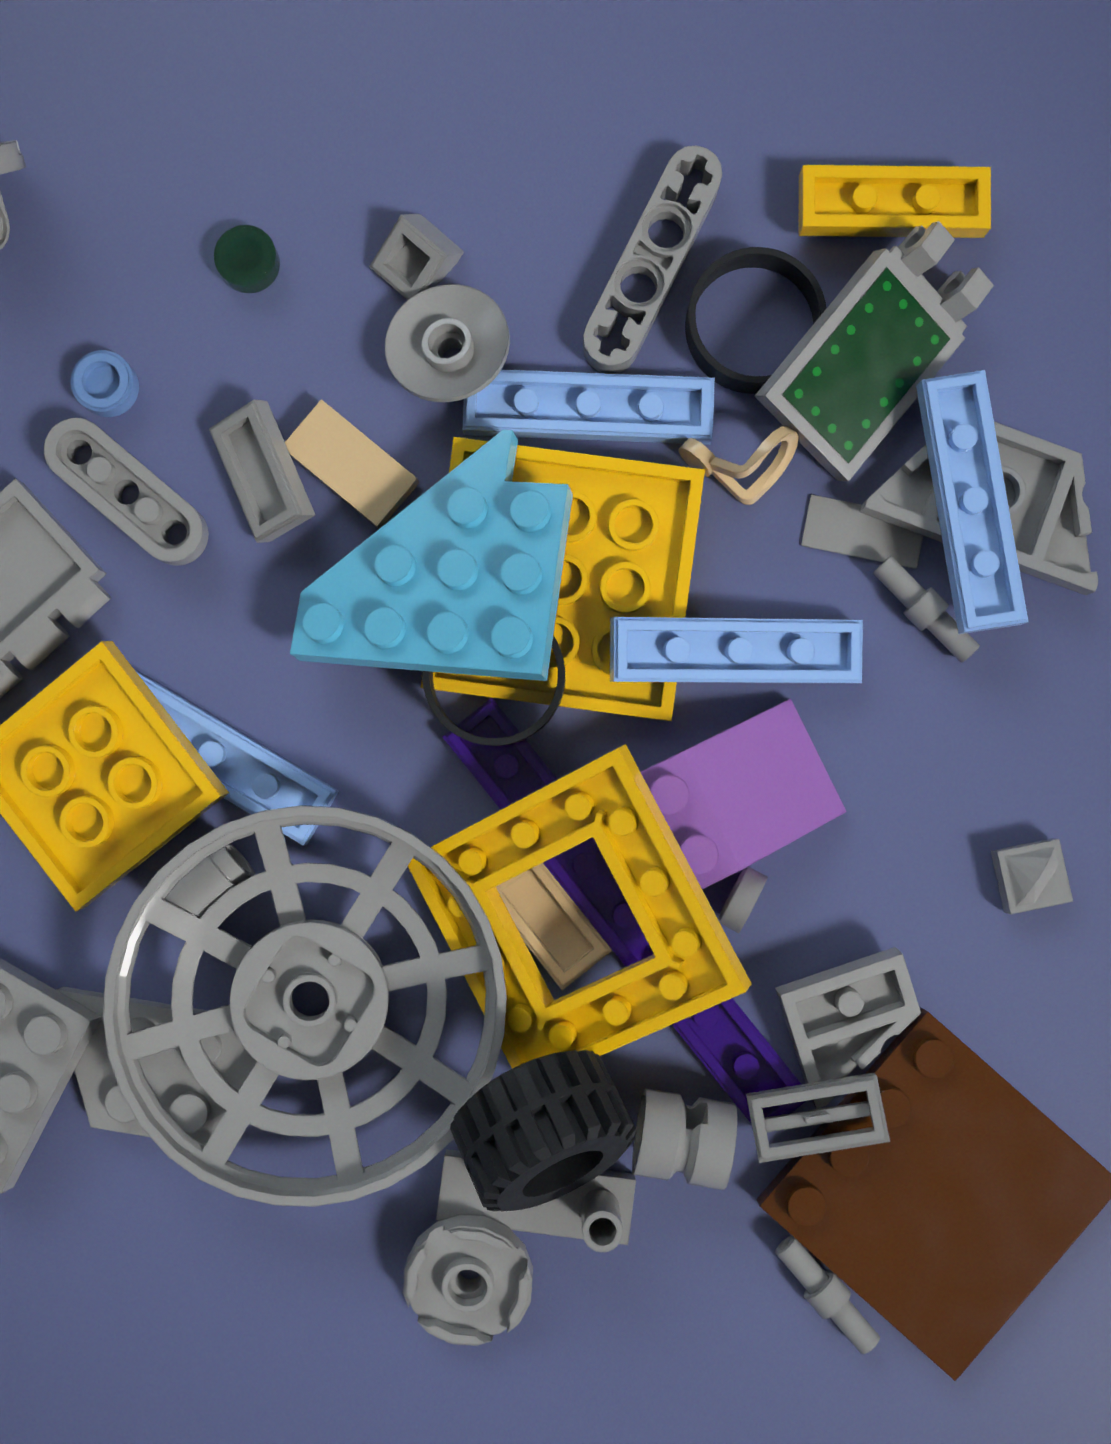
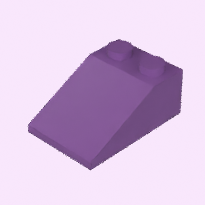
[640,699,847,889]

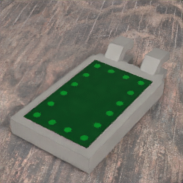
[755,221,994,481]

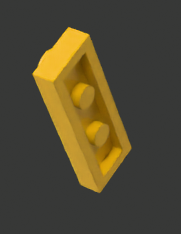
[798,165,991,238]

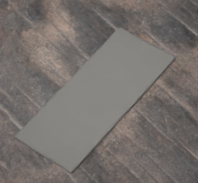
[801,495,923,569]

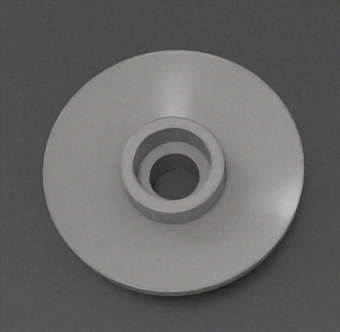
[385,284,510,402]

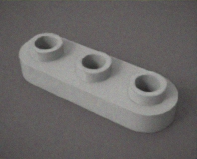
[44,418,209,566]

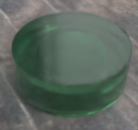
[214,225,280,293]

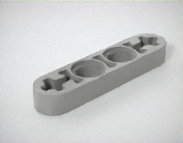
[583,145,722,374]

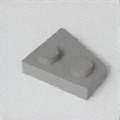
[775,947,921,1109]

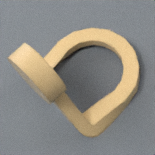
[679,426,799,505]

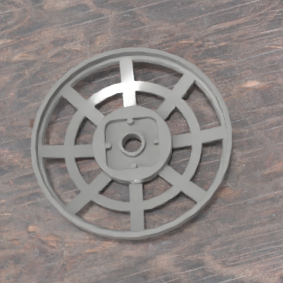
[103,805,507,1207]

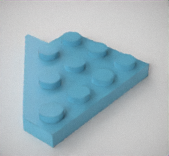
[290,429,573,681]

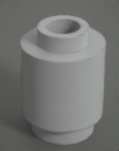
[165,844,256,918]

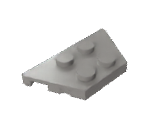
[860,422,1098,595]
[56,987,257,1146]

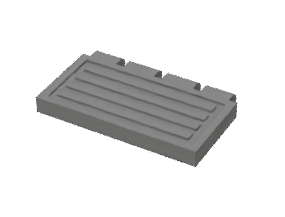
[0,478,111,699]

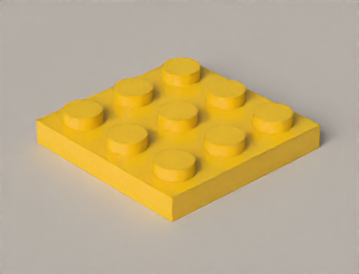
[0,641,229,912]

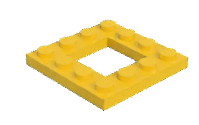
[408,744,752,1068]

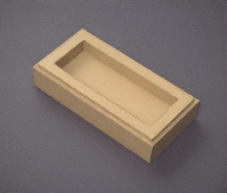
[285,399,419,529]
[496,863,612,990]

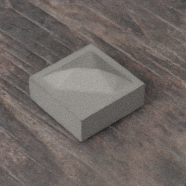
[991,838,1073,914]

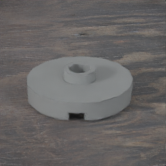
[403,1215,533,1346]

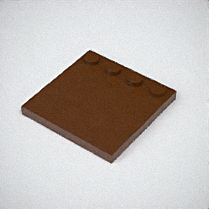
[756,1008,1111,1381]

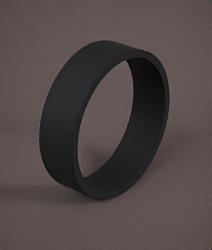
[685,247,826,394]
[422,635,565,746]

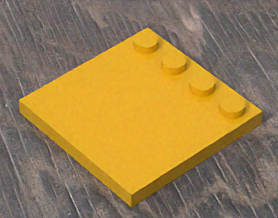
[421,437,705,721]

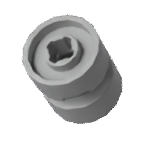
[632,1088,737,1190]

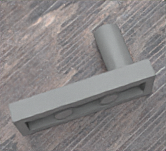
[436,1149,636,1252]

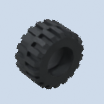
[450,1050,636,1212]

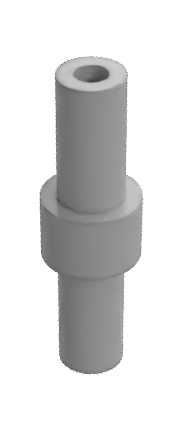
[873,556,980,663]
[775,1235,880,1354]

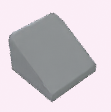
[369,214,464,300]

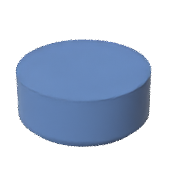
[71,350,139,417]

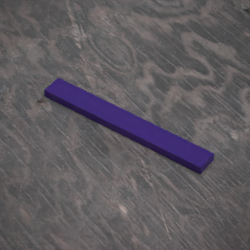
[443,698,806,1123]

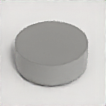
[718,866,768,933]

